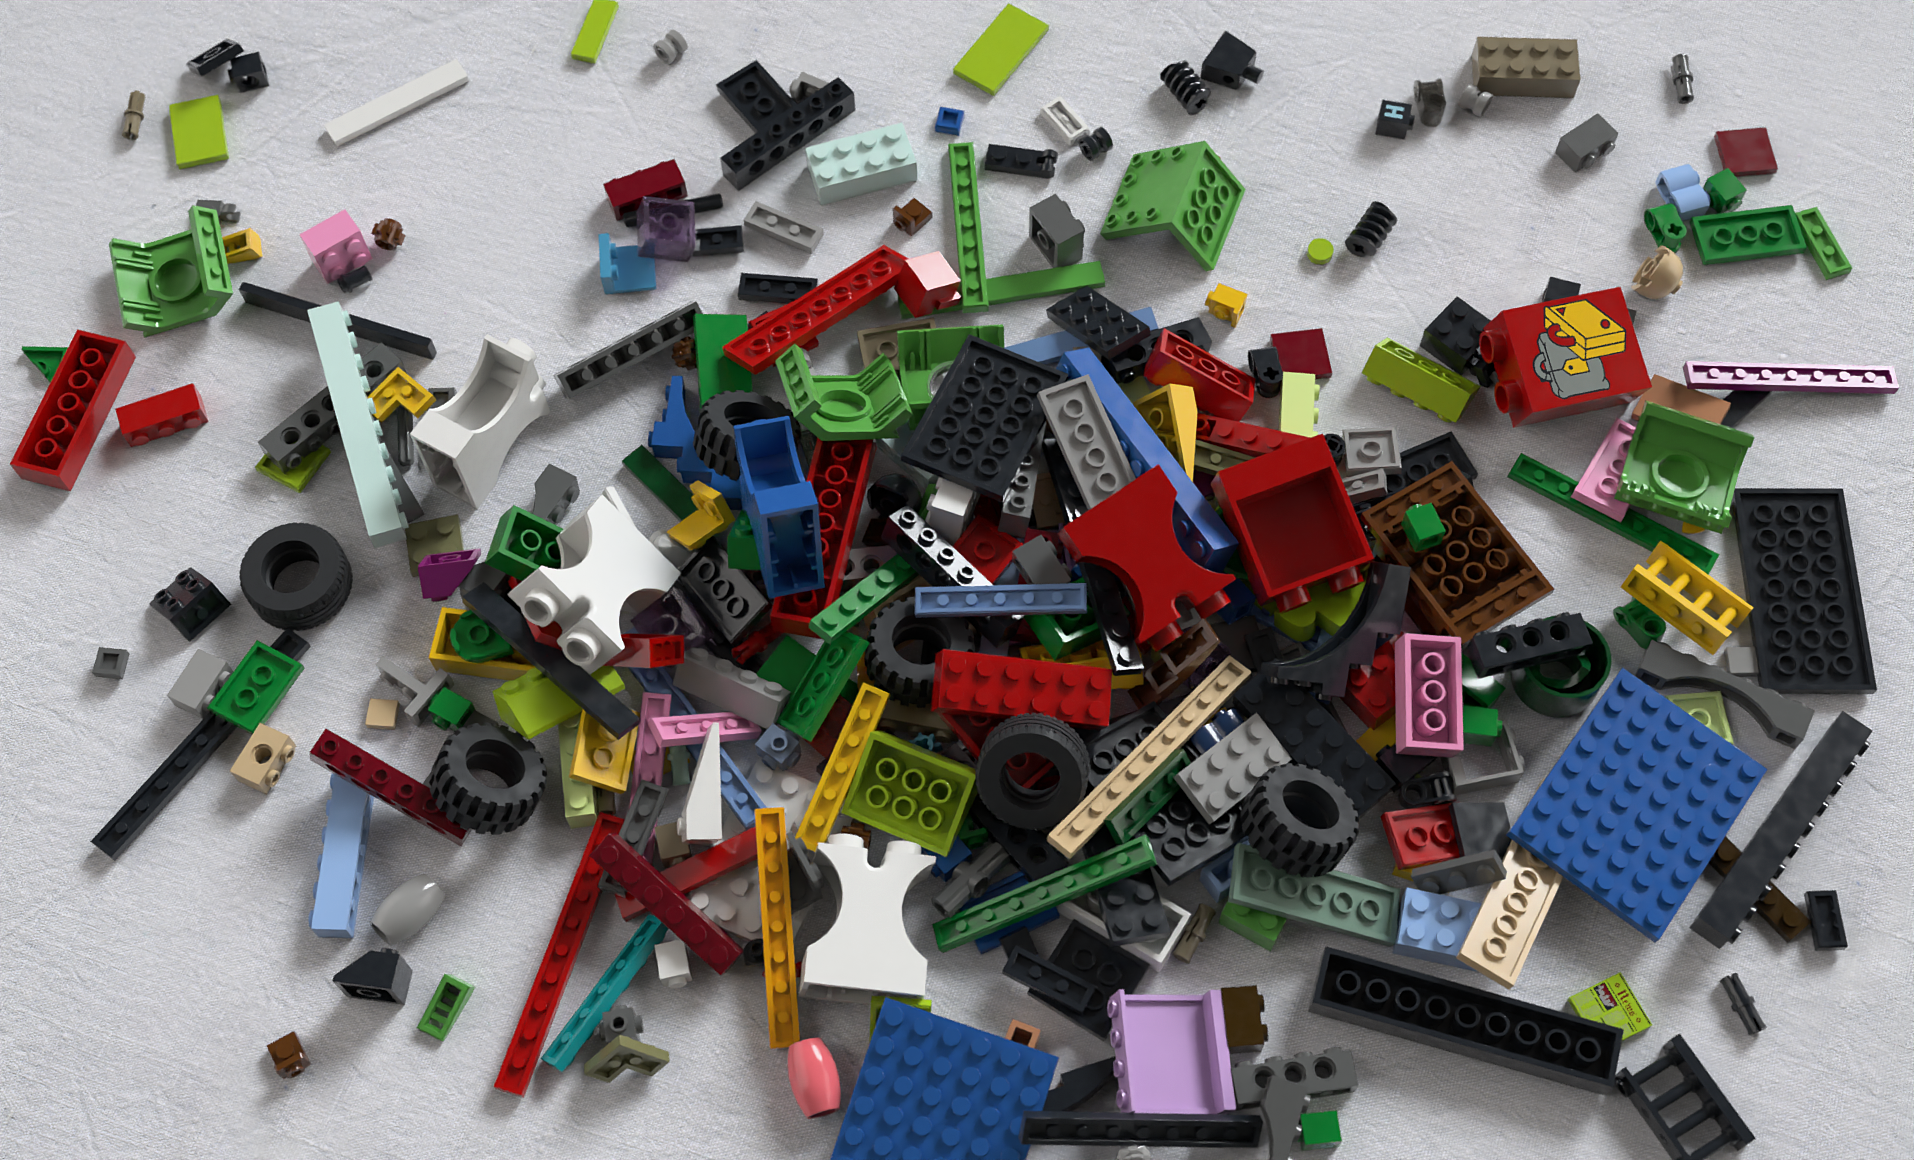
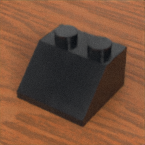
[332,948,413,1005]

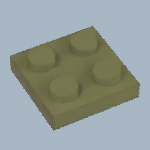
[405,514,465,577]

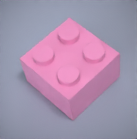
[299,209,372,284]

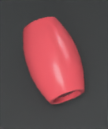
[788,1037,841,1119]

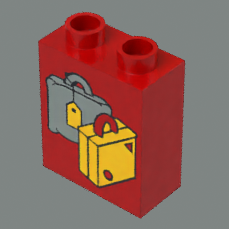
[1479,286,1652,428]

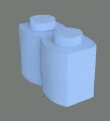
[1655,164,1710,221]

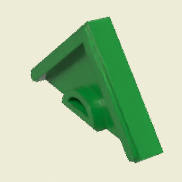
[21,346,68,383]

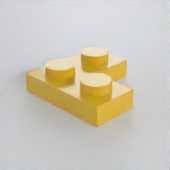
[367,367,436,423]

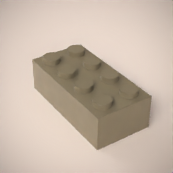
[1472,37,1581,98]

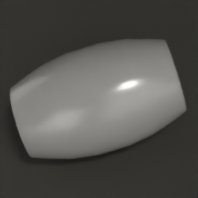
[369,873,445,946]

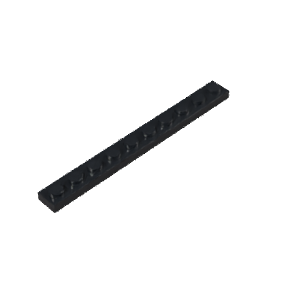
[1042,439,1144,676]
[90,627,311,861]

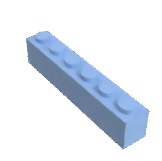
[309,773,374,938]

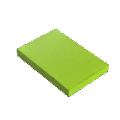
[169,95,229,169]

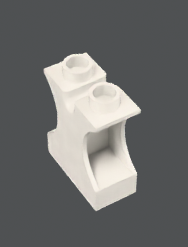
[410,334,551,509]
[508,495,681,674]
[798,834,936,1005]

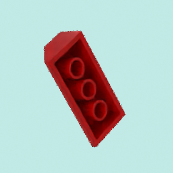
[1144,328,1255,422]

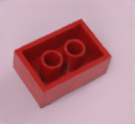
[1339,631,1404,731]

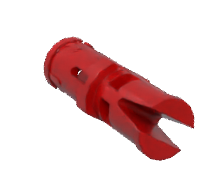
[732,622,783,664]

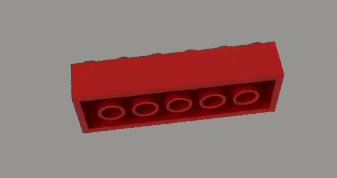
[10,329,136,491]
[931,649,1113,730]

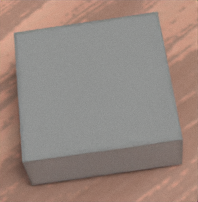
[1724,647,1759,677]

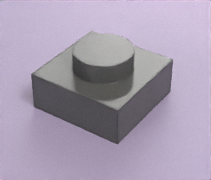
[92,647,130,679]

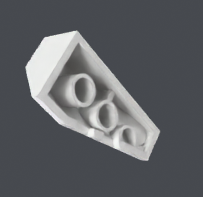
[677,723,722,846]

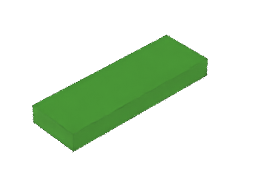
[1795,207,1853,280]

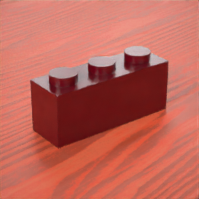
[603,159,688,221]

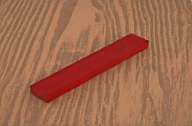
[614,827,758,922]

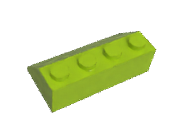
[1361,337,1481,423]
[492,666,625,740]

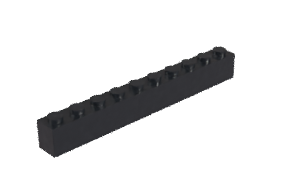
[1689,711,1873,949]

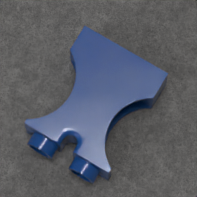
[733,416,825,598]

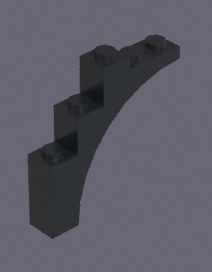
[1260,561,1411,701]

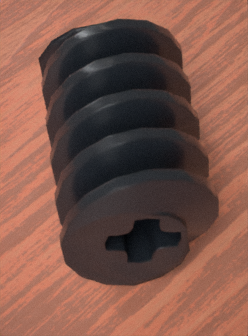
[1160,60,1211,115]
[1345,201,1397,257]

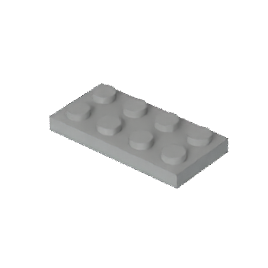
[1173,713,1292,824]

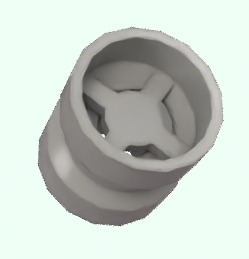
[653,29,688,64]
[1458,83,1493,117]

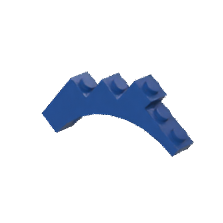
[648,376,742,511]

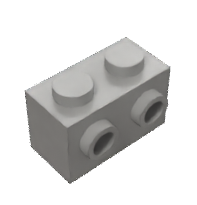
[167,649,234,719]

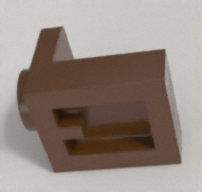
[892,198,933,236]
[267,1031,311,1079]

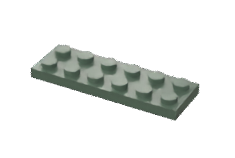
[1228,843,1400,947]

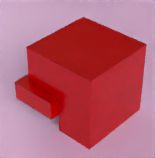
[894,251,961,318]

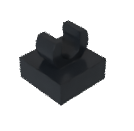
[1468,355,1496,388]

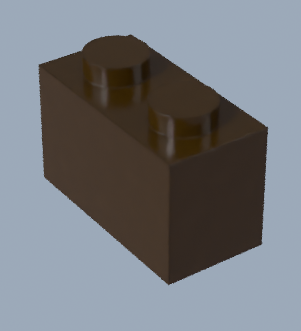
[1220,985,1268,1054]

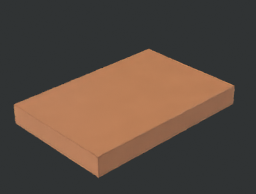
[1631,374,1731,424]

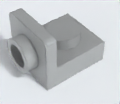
[789,72,828,105]

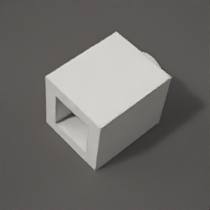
[654,939,693,989]

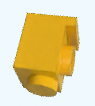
[1205,283,1248,328]

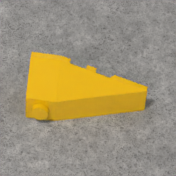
[1133,384,1197,482]

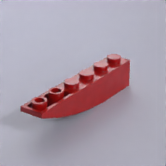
[1196,413,1310,457]

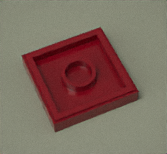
[1714,127,1778,177]
[1270,328,1332,384]

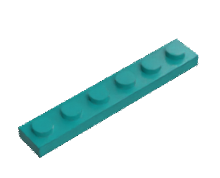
[540,914,669,1072]

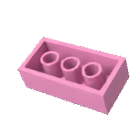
[1395,633,1463,757]

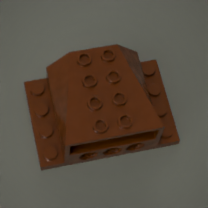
[1360,461,1554,648]

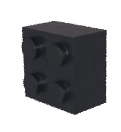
[1419,296,1491,376]

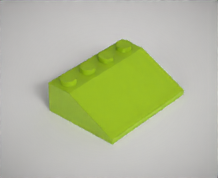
[841,730,978,857]

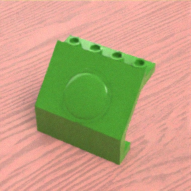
[109,205,233,338]
[775,344,913,441]
[1614,401,1755,534]

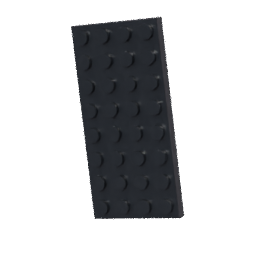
[1732,488,1877,694]

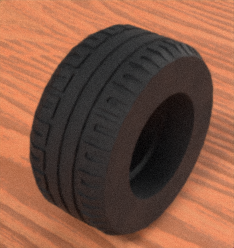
[239,522,353,631]
[975,713,1090,830]

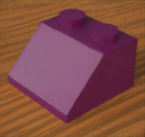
[418,548,481,602]

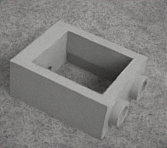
[1440,720,1525,795]

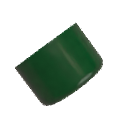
[1511,615,1612,718]

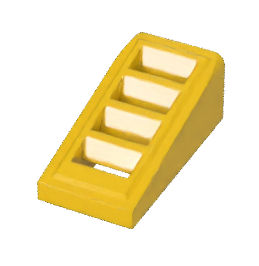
[222,228,263,264]

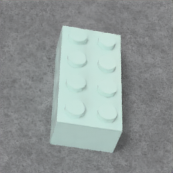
[805,123,918,205]

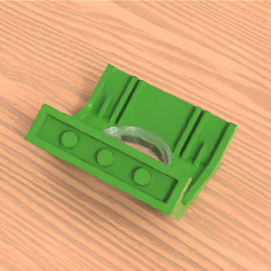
[897,324,1004,431]

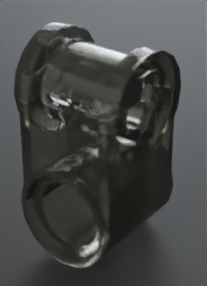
[1413,78,1446,127]

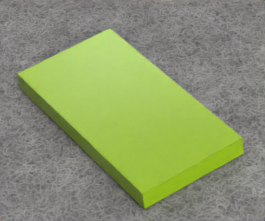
[953,3,1049,96]

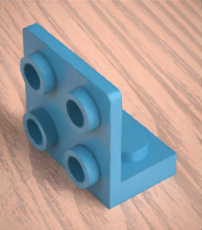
[598,233,656,294]

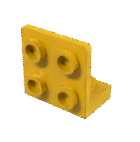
[667,480,735,550]

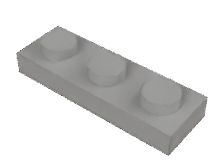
[743,201,824,254]

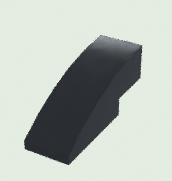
[1042,1056,1116,1112]

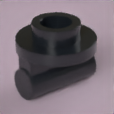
[743,938,764,966]

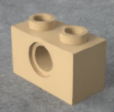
[230,723,296,794]

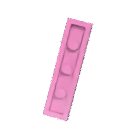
[648,712,762,747]

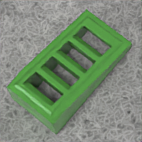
[417,974,475,1041]

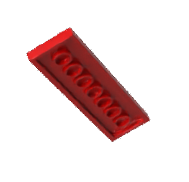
[722,245,909,375]

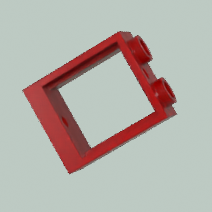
[602,633,684,668]

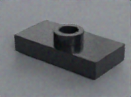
[1804,890,1848,951]

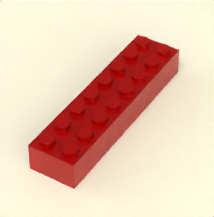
[770,438,877,639]

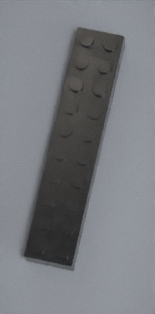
[1308,946,1624,1096]

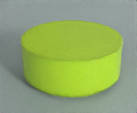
[1307,238,1334,265]

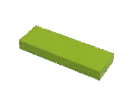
[571,0,619,64]

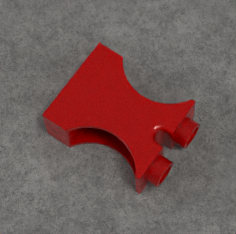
[1057,464,1236,652]

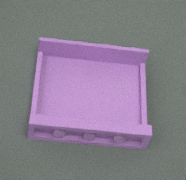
[1107,989,1236,1114]

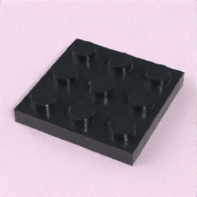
[1027,919,1150,1041]

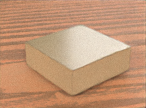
[365,698,400,730]

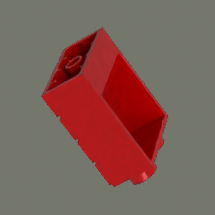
[1211,433,1374,614]

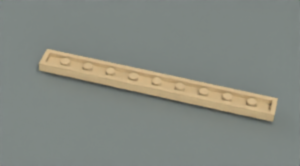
[1047,655,1251,859]

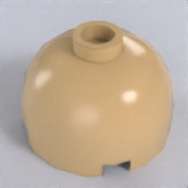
[1631,246,1683,299]

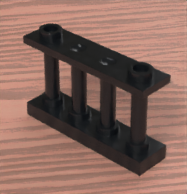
[1615,1033,1756,1160]

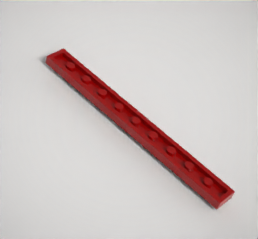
[493,812,625,1098]

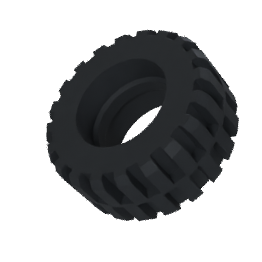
[693,390,801,481]
[864,597,975,708]
[429,723,547,835]
[1241,763,1359,878]

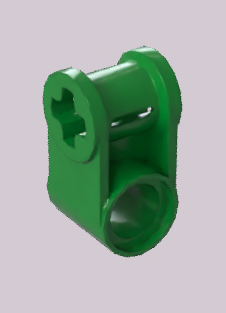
[1644,203,1687,253]
[1613,597,1666,649]

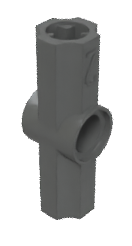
[931,842,1010,918]

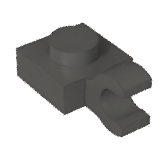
[196,200,241,225]

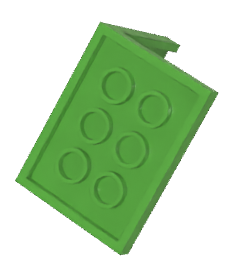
[1100,141,1246,271]

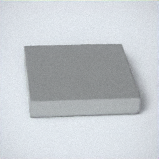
[1342,427,1402,477]

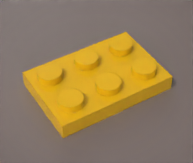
[569,709,640,794]

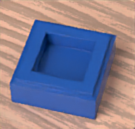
[935,107,965,136]

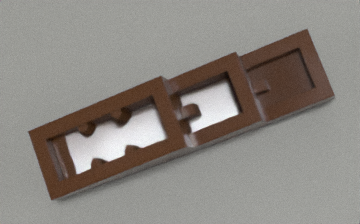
[1127,618,1221,709]

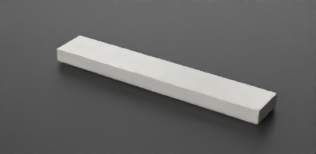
[324,59,469,147]

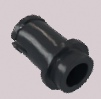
[337,265,373,293]

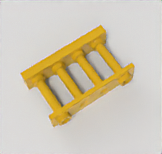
[1620,541,1754,655]

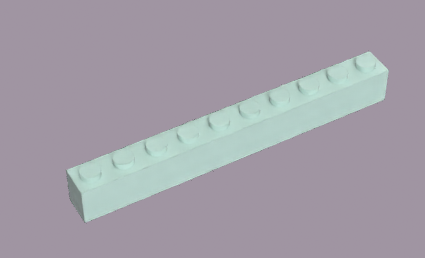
[307,301,409,548]

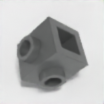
[599,1005,644,1044]

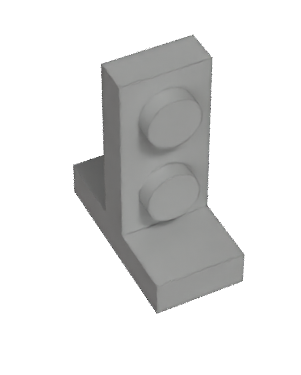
[375,656,455,727]

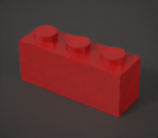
[115,383,209,447]

